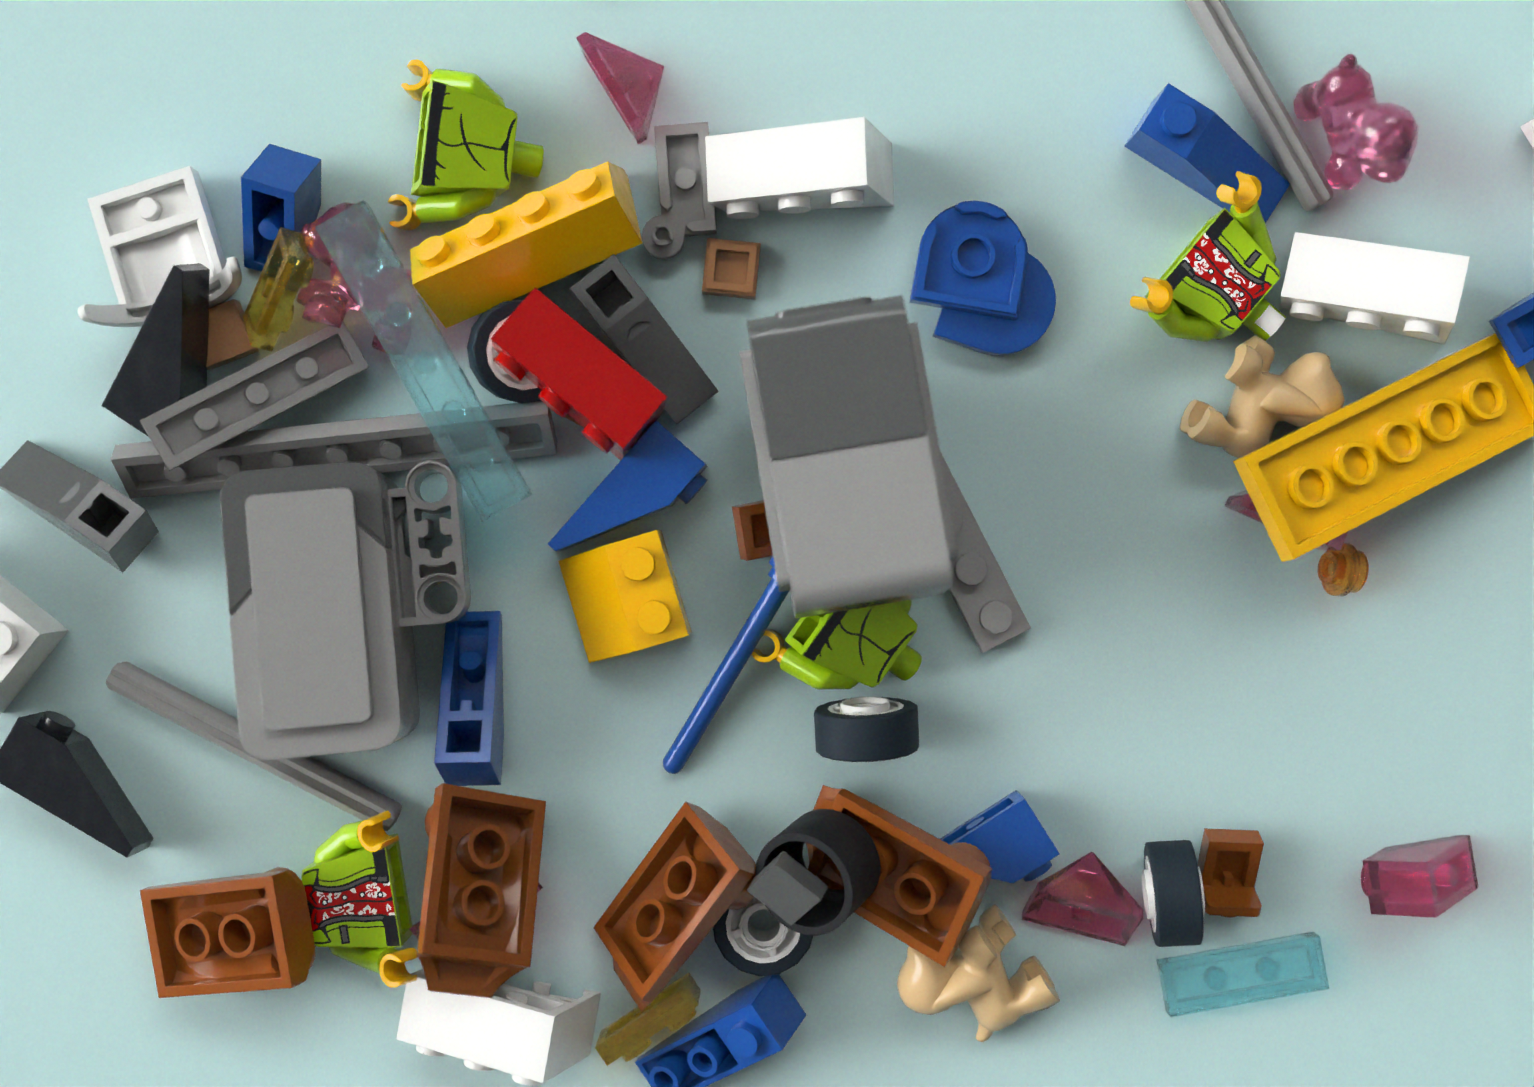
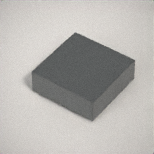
[747,851,828,925]

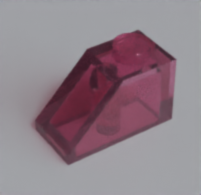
[1361,835,1479,918]

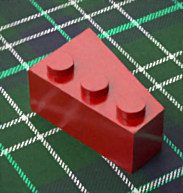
[490,287,667,461]

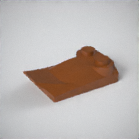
[417,783,546,998]
[806,785,992,967]
[593,802,756,1012]
[140,867,315,998]

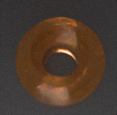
[1317,542,1369,596]

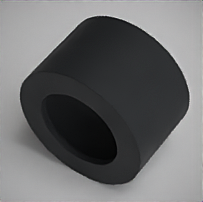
[755,809,880,935]

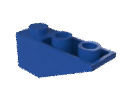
[635,974,806,1087]

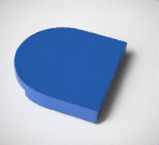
[909,201,1028,320]
[932,253,1056,356]

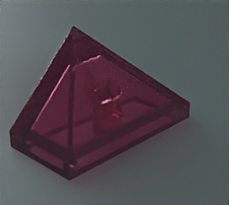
[576,32,664,144]
[1022,851,1143,946]

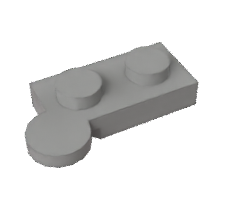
[642,122,717,260]

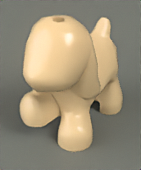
[1180,336,1345,458]
[897,904,1060,1042]

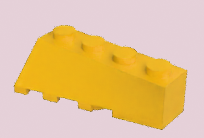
[410,161,642,328]

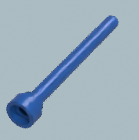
[663,556,790,774]

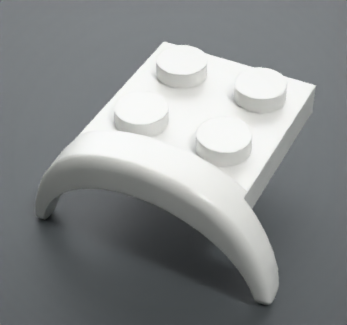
[78,166,242,327]

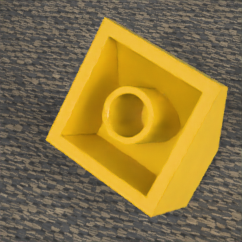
[558,530,692,663]

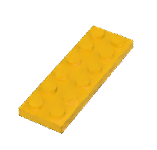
[1233,333,1534,562]

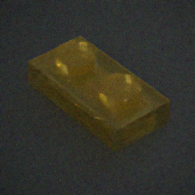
[243,227,314,352]
[595,972,701,1066]

